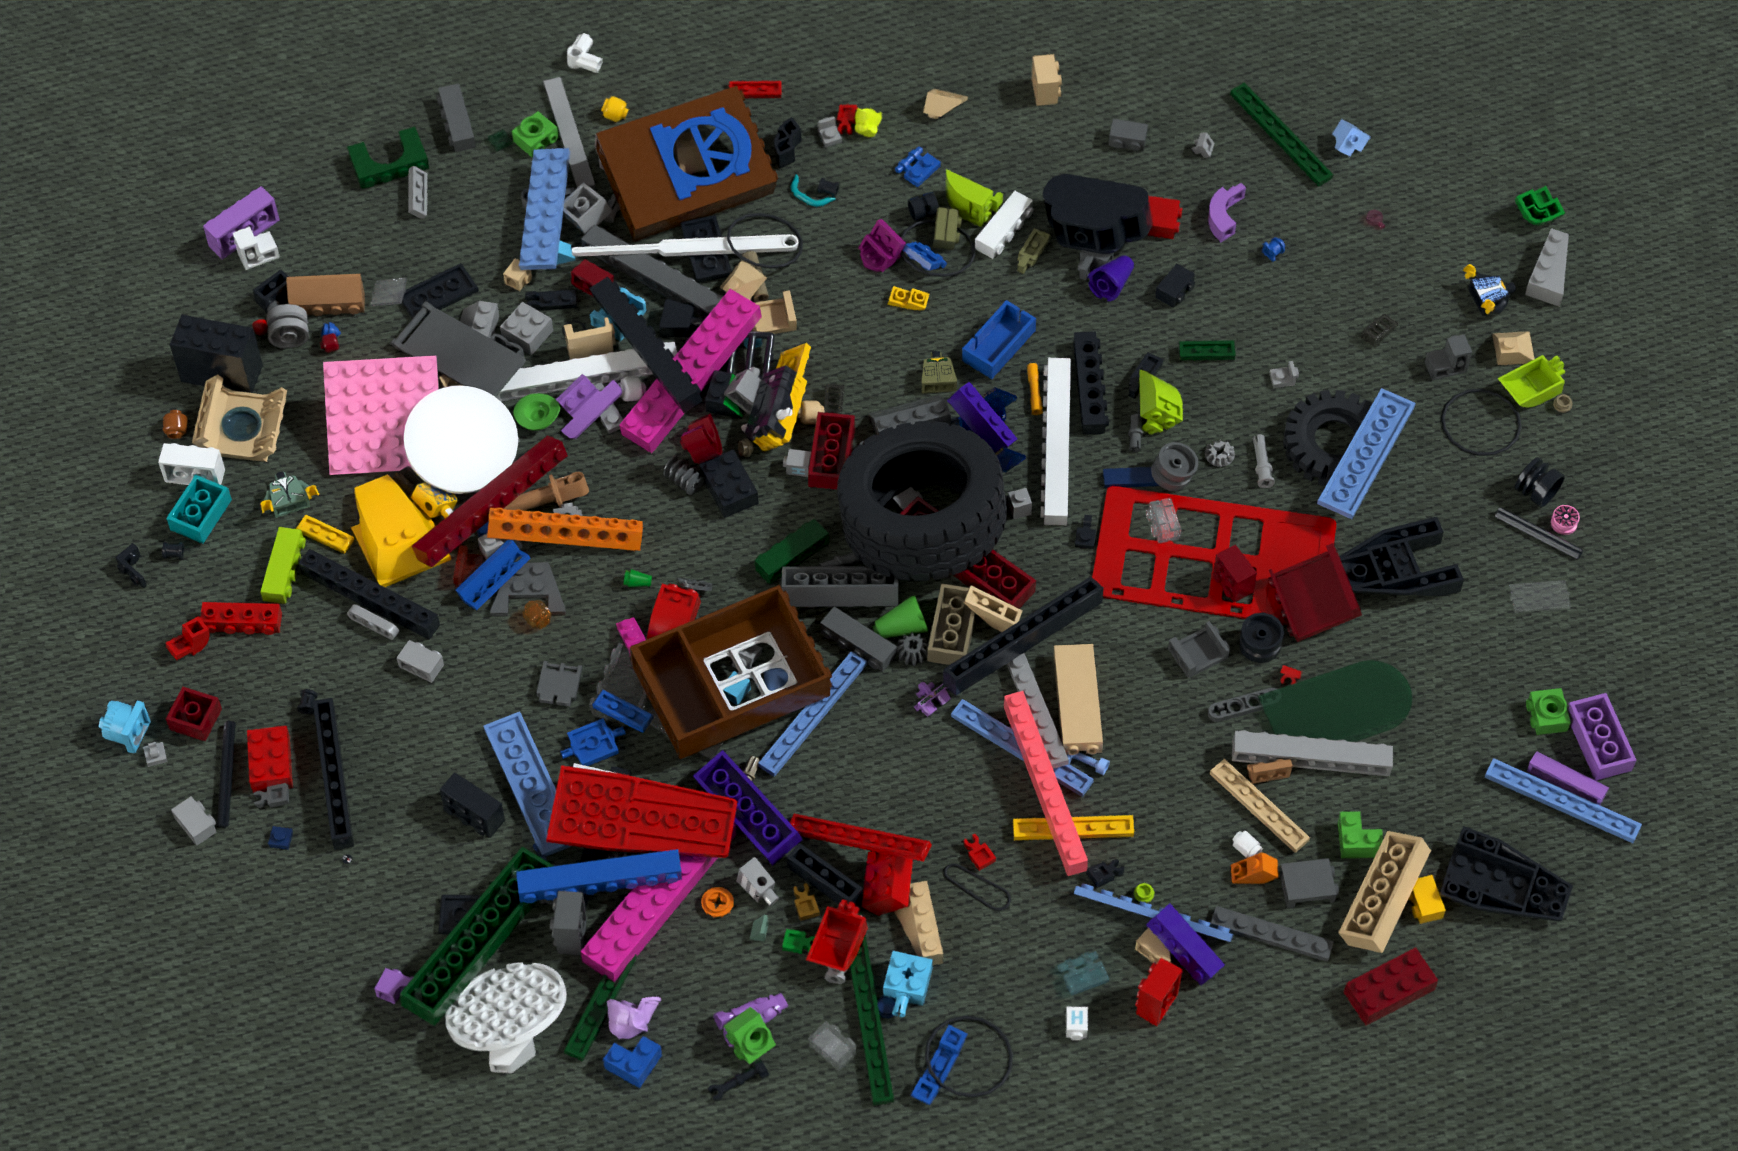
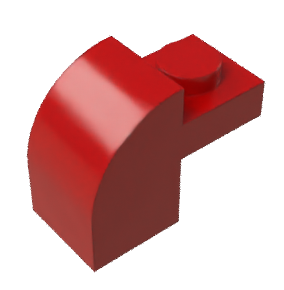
[166,616,209,660]

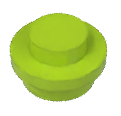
[1134,883,1154,903]

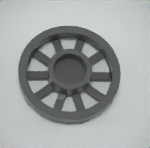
[677,577,713,591]

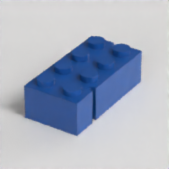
[962,300,1036,379]

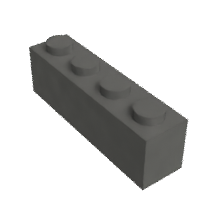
[436,83,476,152]
[820,607,897,672]

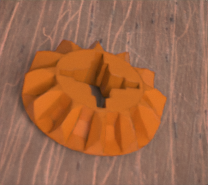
[701,887,734,918]

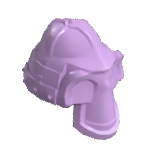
[607,997,661,1039]

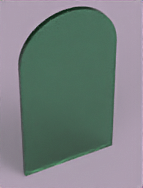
[1258,660,1412,742]

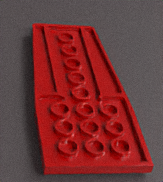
[546,765,737,858]

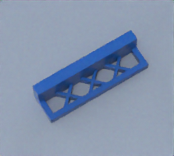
[455,539,531,610]

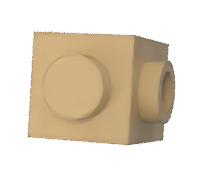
[503,258,532,291]

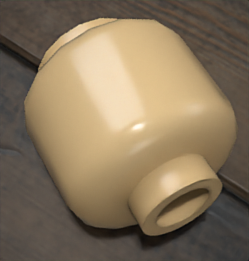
[797,400,824,425]

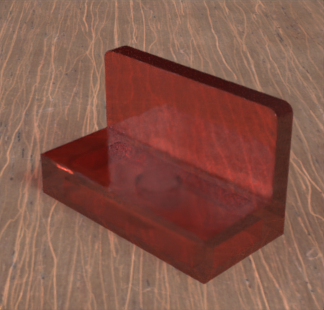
[453,545,483,588]

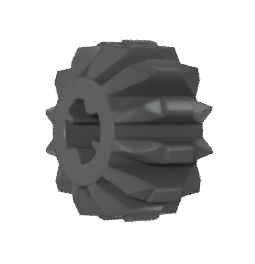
[897,632,929,666]

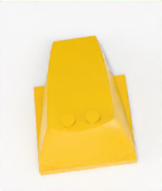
[351,474,451,587]

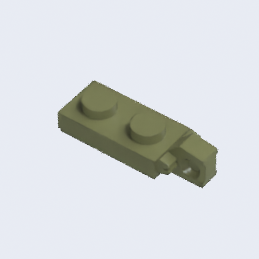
[1017,229,1051,274]

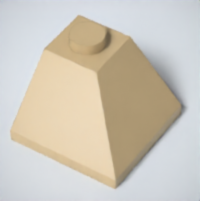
[924,89,968,119]
[673,132,714,174]
[720,260,767,298]
[1492,331,1534,365]

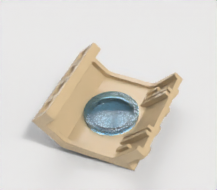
[192,375,287,462]

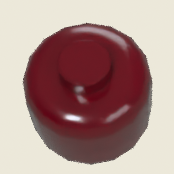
[320,333,339,353]

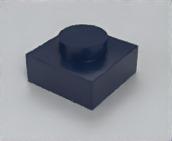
[268,826,293,850]

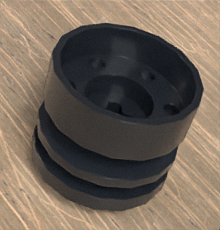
[1514,457,1565,508]

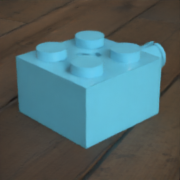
[883,951,933,1018]

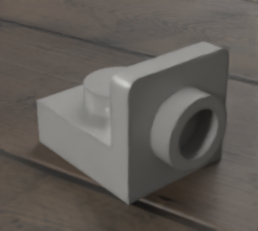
[818,117,842,147]
[1269,361,1299,388]
[732,645,763,669]

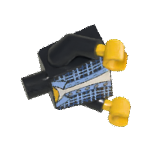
[1463,264,1516,316]

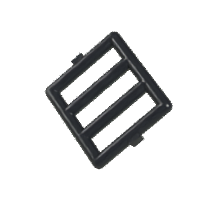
[726,331,775,380]

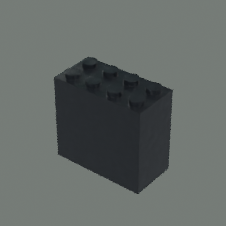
[170,314,263,393]

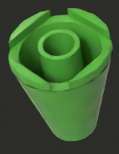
[873,595,928,639]

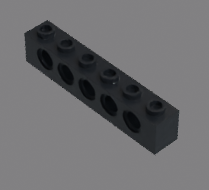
[1073,331,1109,435]

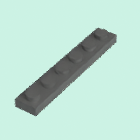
[1210,906,1334,962]

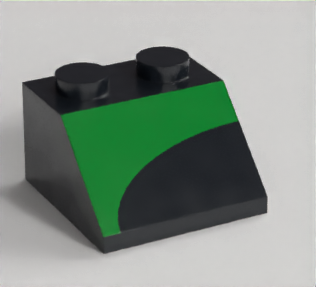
[705,370,744,419]

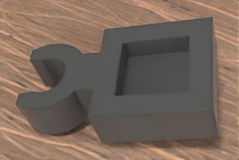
[254,783,289,808]

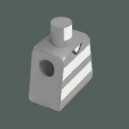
[737,857,779,906]

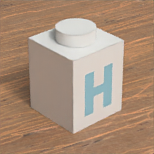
[1066,1007,1088,1040]

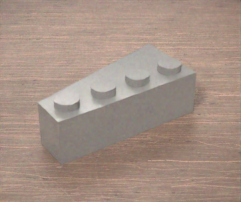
[1525,228,1569,307]

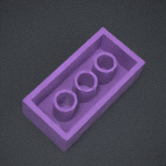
[203,187,279,259]
[1567,693,1636,781]

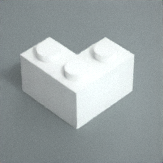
[232,227,279,270]

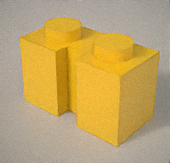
[1408,875,1446,924]

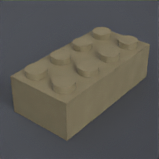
[927,584,976,665]

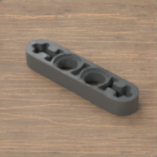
[1208,688,1281,722]

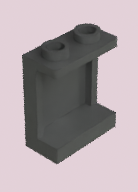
[1168,621,1230,679]
[1279,858,1339,908]

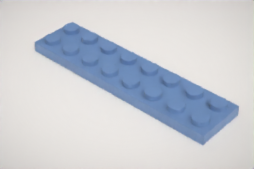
[519,148,570,270]
[1317,388,1416,519]
[483,711,571,856]

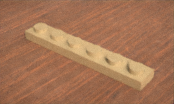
[1210,759,1310,853]

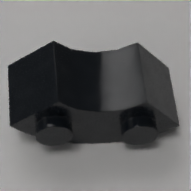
[774,117,802,168]

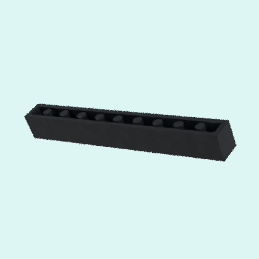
[589,277,702,413]
[943,576,1104,696]

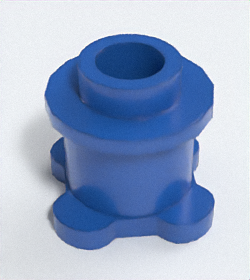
[1262,237,1285,262]

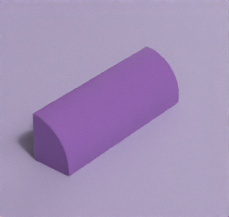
[1527,752,1609,805]

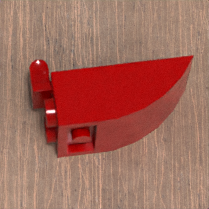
[647,583,701,639]
[806,899,868,971]

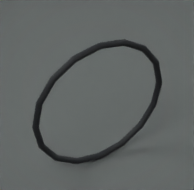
[727,213,803,269]
[900,219,975,277]
[1441,389,1522,456]
[925,1015,1013,1098]

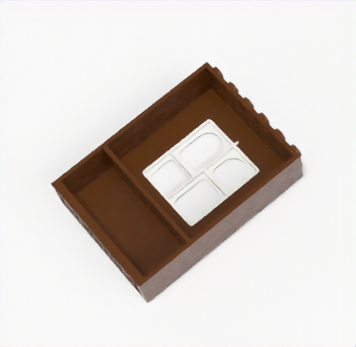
[630,585,832,759]

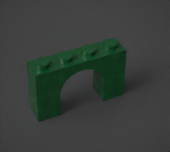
[347,127,430,189]

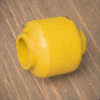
[601,96,629,122]

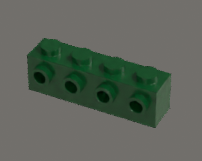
[755,519,829,585]

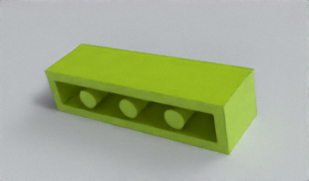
[261,527,306,604]

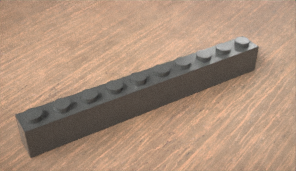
[581,225,724,319]

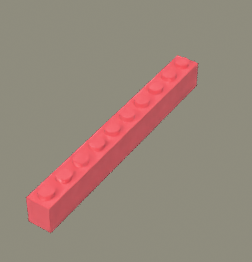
[1004,691,1088,876]

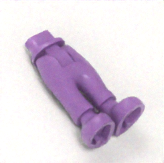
[714,993,788,1047]

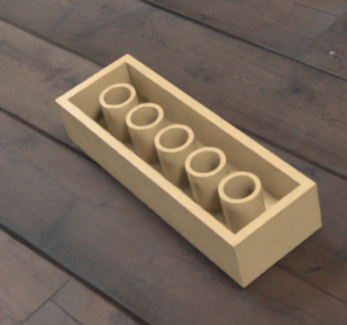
[1339,831,1431,953]

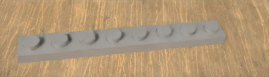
[1007,653,1069,769]

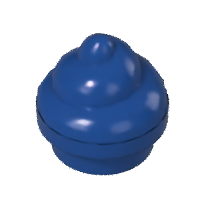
[321,322,341,337]

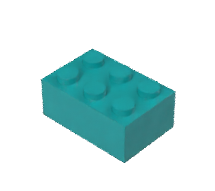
[166,474,232,544]

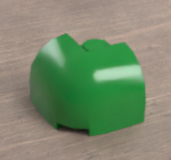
[1515,186,1565,226]

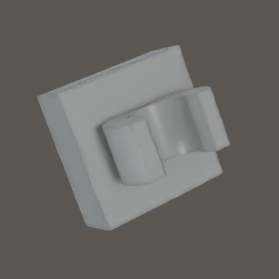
[1192,132,1214,158]
[143,742,167,767]

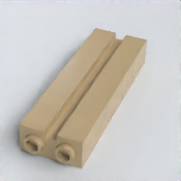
[1054,644,1103,755]

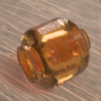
[523,600,551,629]

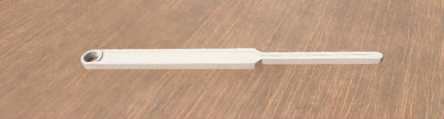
[572,234,798,256]

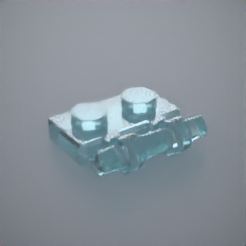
[1058,951,1109,996]

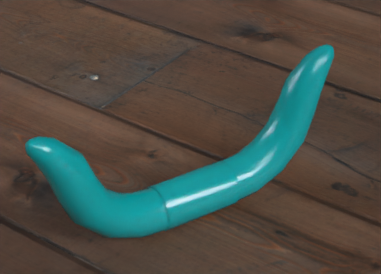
[791,174,836,207]

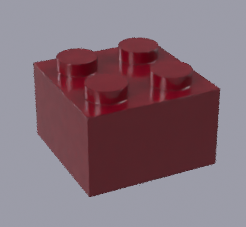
[1213,544,1257,603]
[166,686,222,742]

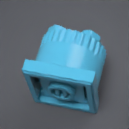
[99,701,151,754]

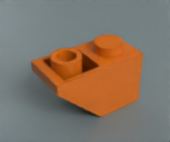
[1231,852,1279,884]

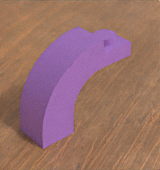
[1208,183,1246,242]

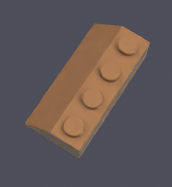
[287,274,365,316]

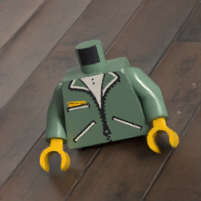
[260,472,319,518]

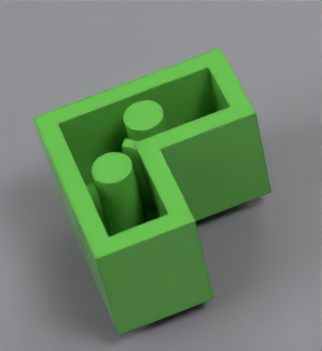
[1338,812,1383,858]

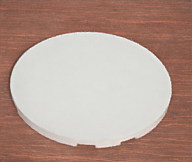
[404,386,518,494]
[445,962,566,1051]

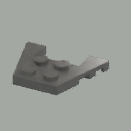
[490,562,566,616]

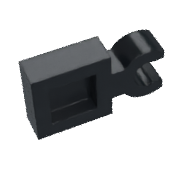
[1086,859,1125,887]

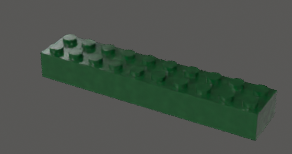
[400,847,554,1026]

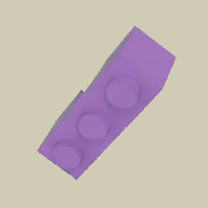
[375,968,413,1004]

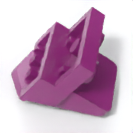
[859,219,906,272]

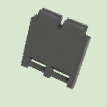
[537,661,583,706]

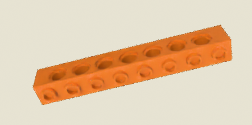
[487,508,643,551]

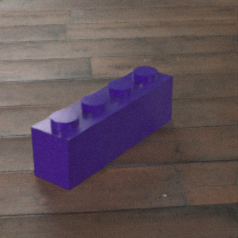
[947,382,1017,456]
[1146,903,1225,986]

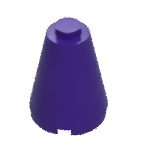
[1088,255,1134,301]

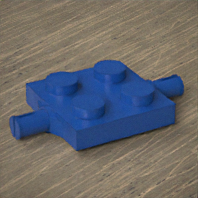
[560,719,625,766]

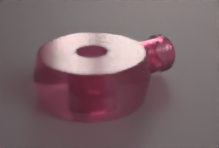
[1366,210,1385,229]

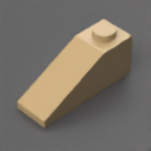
[964,586,1022,632]

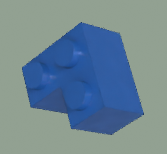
[603,1036,662,1088]

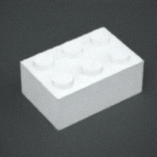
[158,443,225,485]

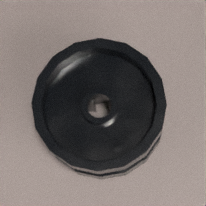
[1239,613,1284,663]

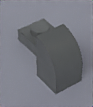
[1078,250,1114,280]

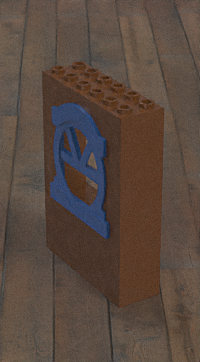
[594,86,778,241]

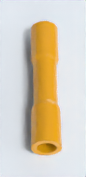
[1027,363,1043,415]

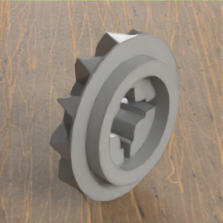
[1205,439,1235,467]

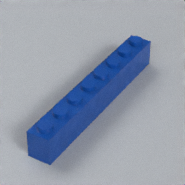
[516,849,682,903]

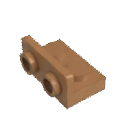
[1247,759,1293,784]

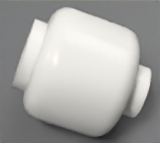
[618,377,646,402]

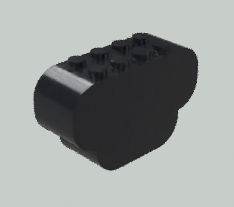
[1043,174,1153,254]

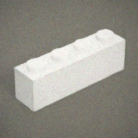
[975,191,1034,259]

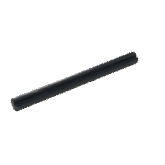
[217,720,236,829]

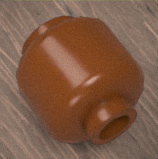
[163,410,188,439]

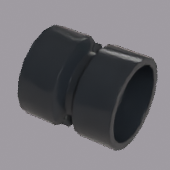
[907,192,939,221]

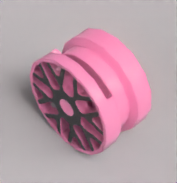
[1551,505,1580,535]

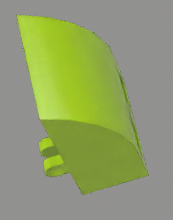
[945,169,1003,227]
[1498,355,1565,407]
[1139,369,1183,435]

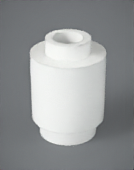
[1233,831,1263,858]

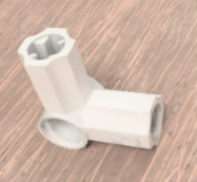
[567,33,602,73]

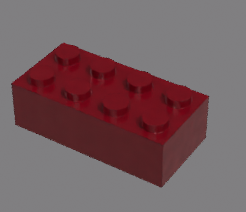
[808,412,855,490]
[1344,947,1438,1026]

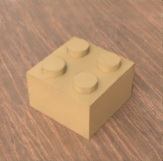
[1032,54,1062,106]

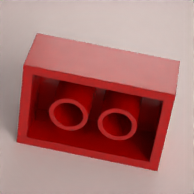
[247,726,293,793]
[862,851,913,916]
[1135,957,1183,1026]

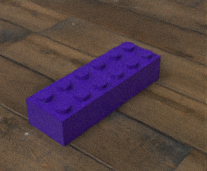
[693,750,803,866]

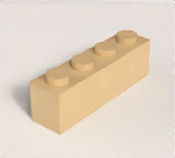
[894,881,943,965]

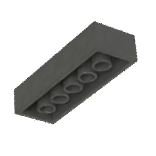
[782,566,898,608]

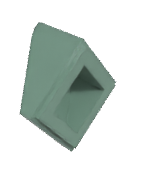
[750,915,768,942]

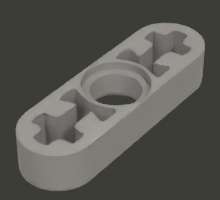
[347,604,399,640]

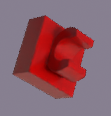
[1280,665,1303,687]

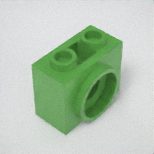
[512,111,558,157]
[1526,688,1571,735]
[724,1007,776,1064]

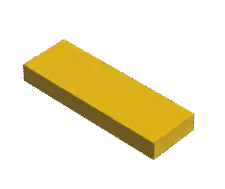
[296,515,355,554]

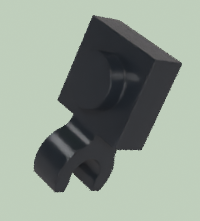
[1075,515,1096,549]

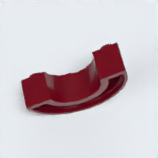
[680,414,723,464]

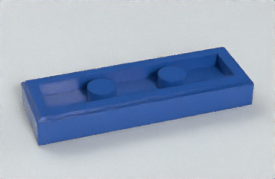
[592,690,654,733]

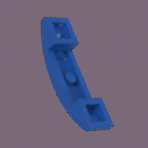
[911,1025,967,1105]

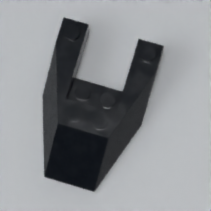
[1339,517,1464,596]

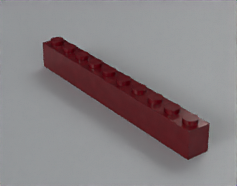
[412,435,568,567]

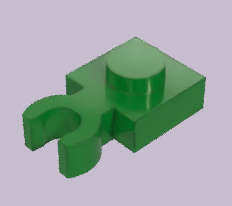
[782,929,815,954]

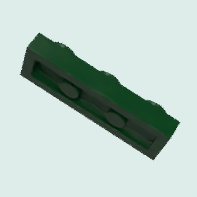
[1179,340,1236,361]

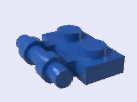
[895,146,941,187]
[902,242,947,271]

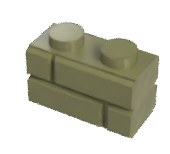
[933,207,962,250]

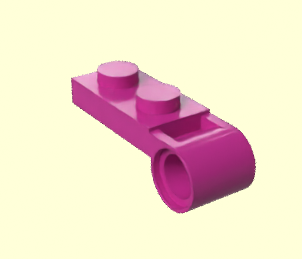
[616,617,646,657]

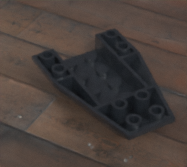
[1439,826,1573,922]

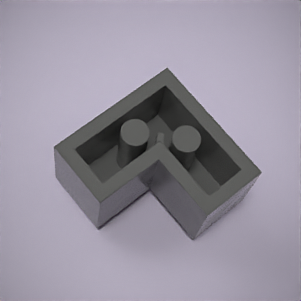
[1425,334,1472,381]

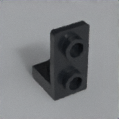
[115,543,147,588]

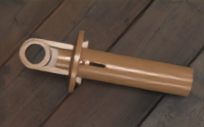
[504,472,589,511]

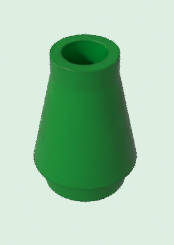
[623,569,652,588]

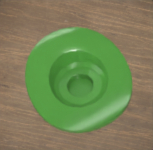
[514,393,560,431]

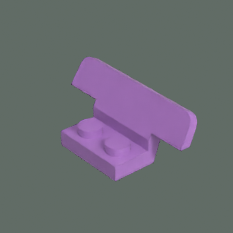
[556,374,622,439]

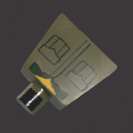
[921,351,957,393]

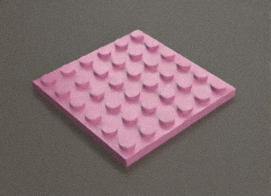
[323,356,439,475]

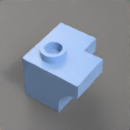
[1332,119,1370,156]

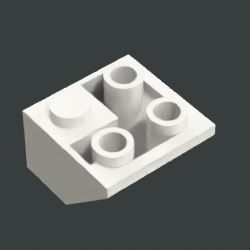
[489,1038,535,1073]

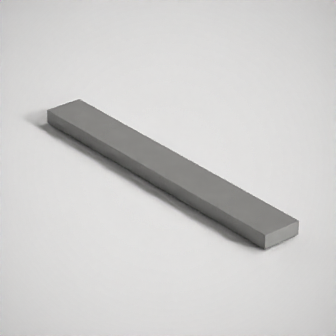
[543,77,596,189]

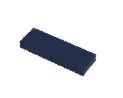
[1103,467,1159,488]

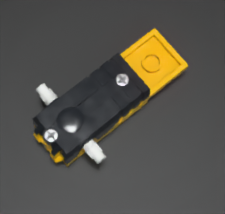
[741,343,811,451]

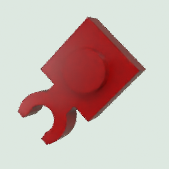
[837,105,858,135]
[964,834,996,871]

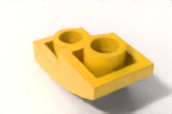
[888,286,929,310]

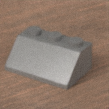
[460,301,499,338]

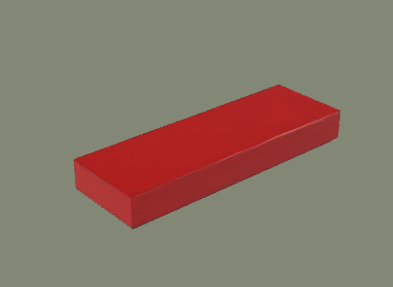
[729,81,782,98]

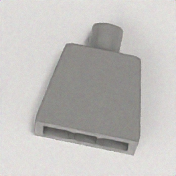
[724,367,762,414]

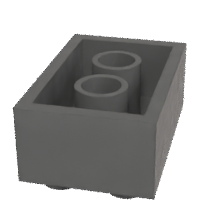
[550,891,587,955]

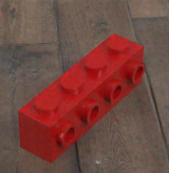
[200,602,282,635]

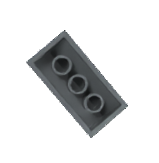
[868,395,951,436]

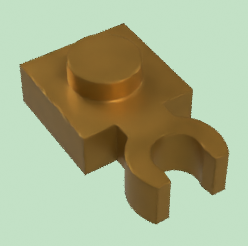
[794,884,820,921]

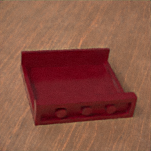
[1268,543,1362,642]

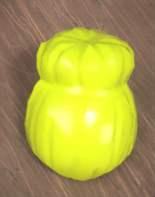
[854,108,882,137]

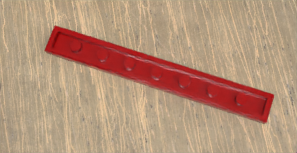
[789,814,932,862]

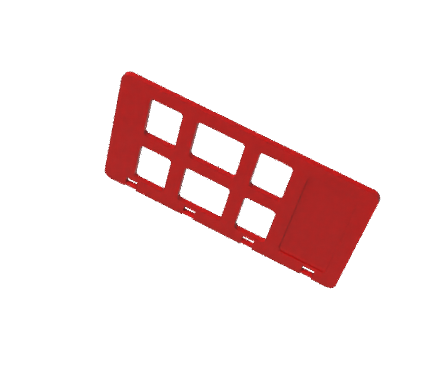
[1092,486,1337,626]

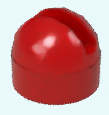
[252,319,268,335]

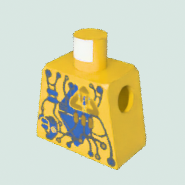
[411,483,457,519]

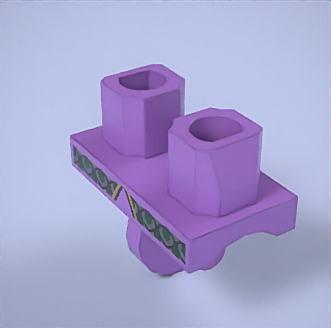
[914,682,951,717]

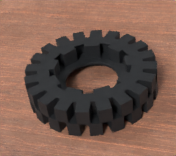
[1283,390,1372,486]

